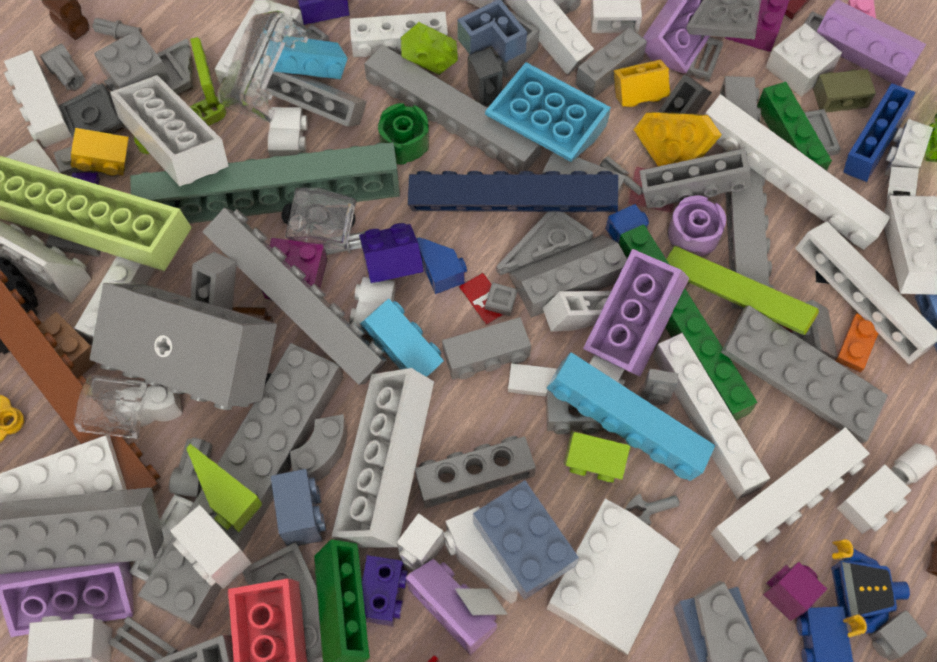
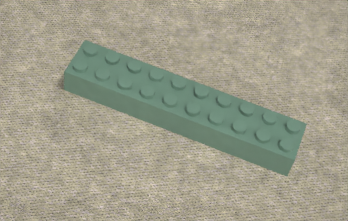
[130,143,400,223]

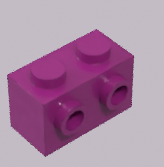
[763,562,827,621]

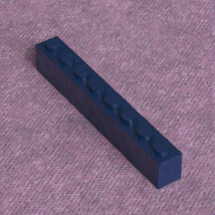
[408,171,619,212]

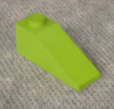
[186,444,263,533]

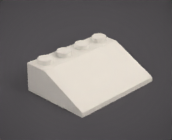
[0,221,91,304]
[547,499,680,655]

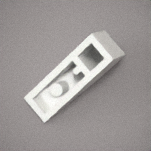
[543,291,611,332]

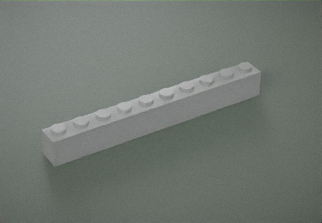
[720,76,774,309]

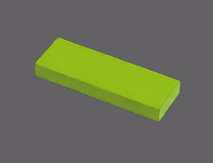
[190,37,217,104]

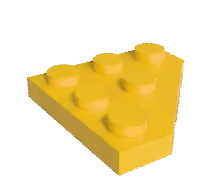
[633,112,722,167]

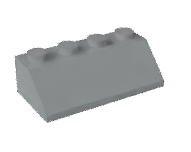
[509,235,627,318]

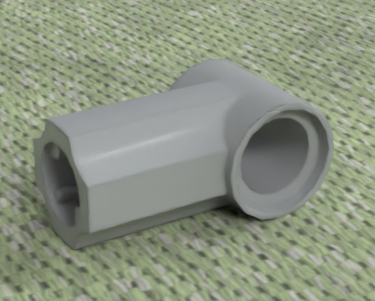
[40,43,85,91]
[169,438,213,498]

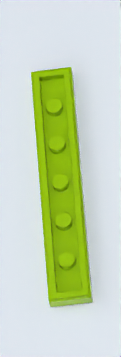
[666,246,819,335]

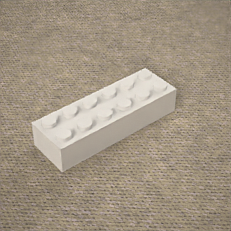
[110,75,228,186]
[331,368,434,548]

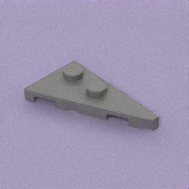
[496,212,593,275]

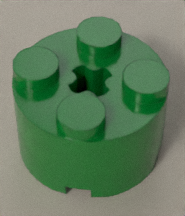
[378,103,429,165]

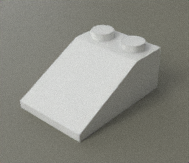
[443,506,518,604]

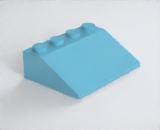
[485,62,611,162]

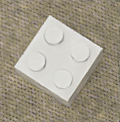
[766,23,842,97]
[170,505,252,589]
[26,614,112,662]

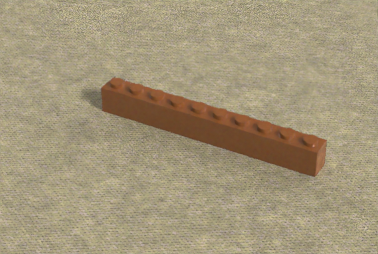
[0,269,161,493]

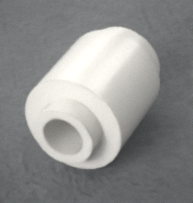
[892,444,937,485]

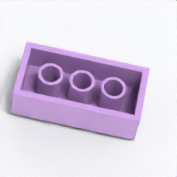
[583,249,689,377]

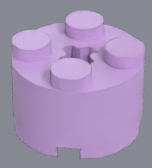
[668,196,726,256]

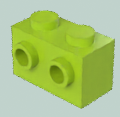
[400,22,458,75]
[563,431,630,483]

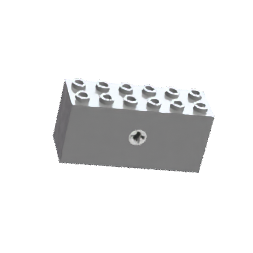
[89,283,277,410]

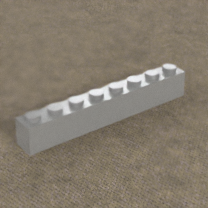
[364,45,541,173]
[202,208,387,385]

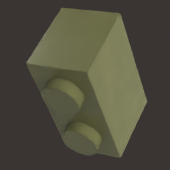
[813,69,876,113]

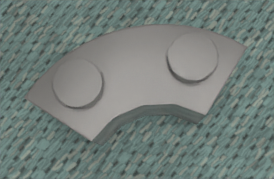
[290,414,347,482]

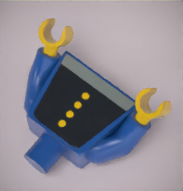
[831,539,910,637]

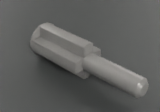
[600,156,643,195]

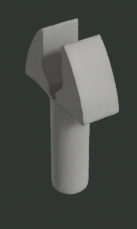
[625,494,680,526]

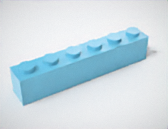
[546,352,716,481]

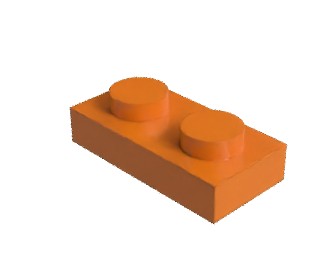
[835,313,878,373]

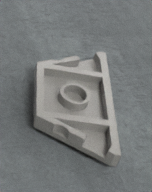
[104,38,192,95]

